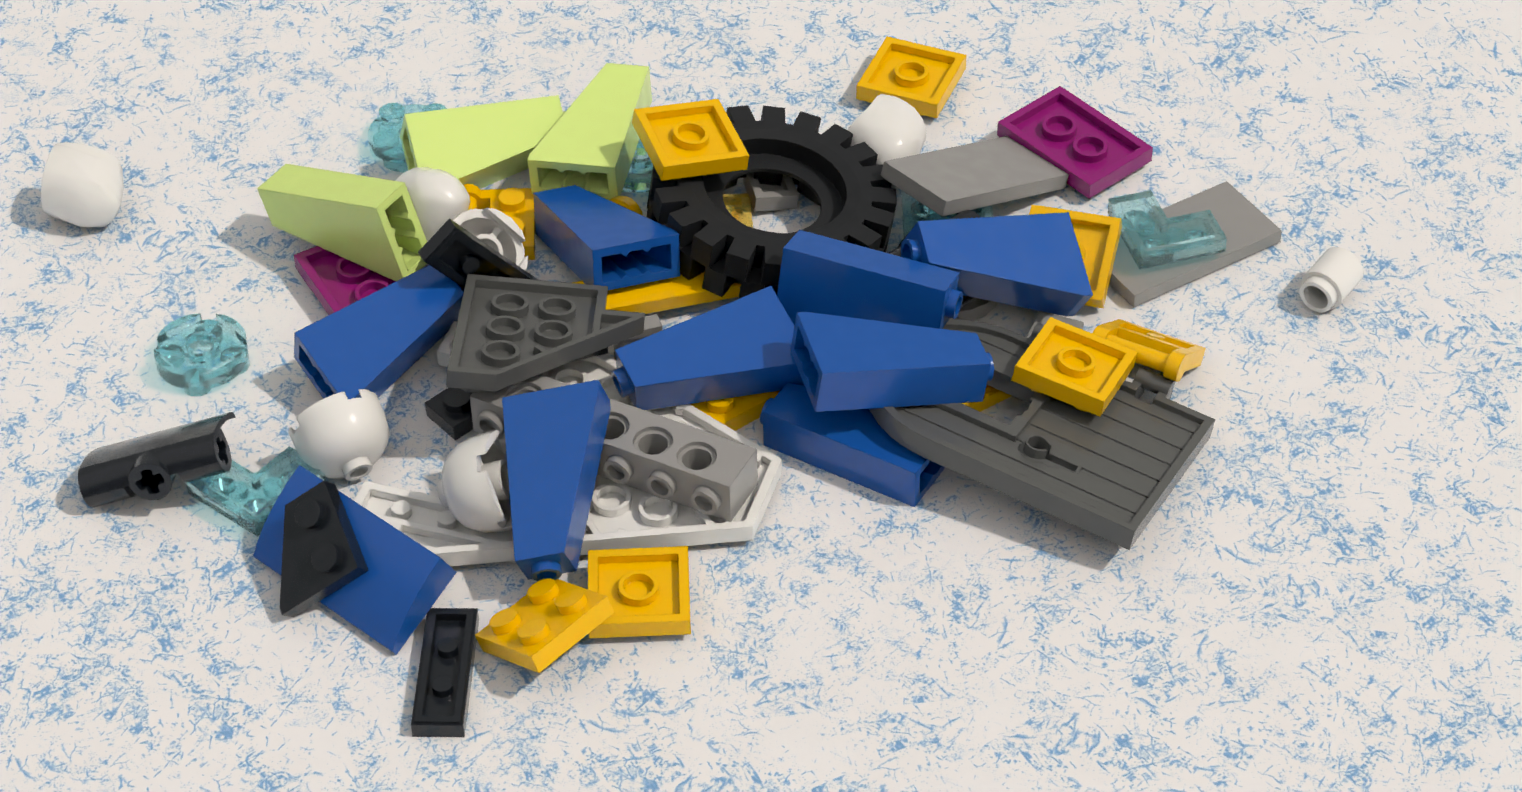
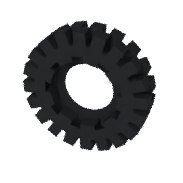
[646,105,897,299]

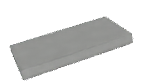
[881,136,1069,216]
[1109,181,1282,307]

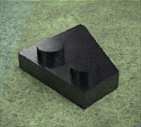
[280,481,369,618]

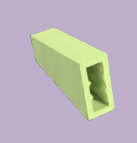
[528,63,652,200]
[400,95,566,189]
[257,164,427,281]

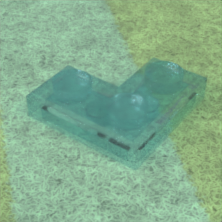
[1108,190,1227,270]
[186,446,326,537]

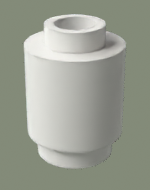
[1299,247,1364,313]

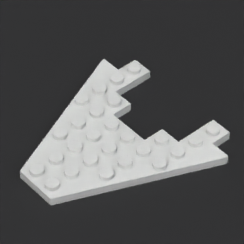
[354,321,782,566]

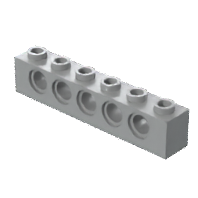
[470,374,758,522]

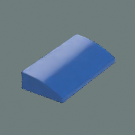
[253,465,457,655]

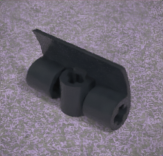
[78,412,236,508]

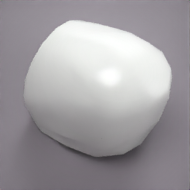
[848,94,926,185]
[41,142,124,228]
[395,167,470,242]

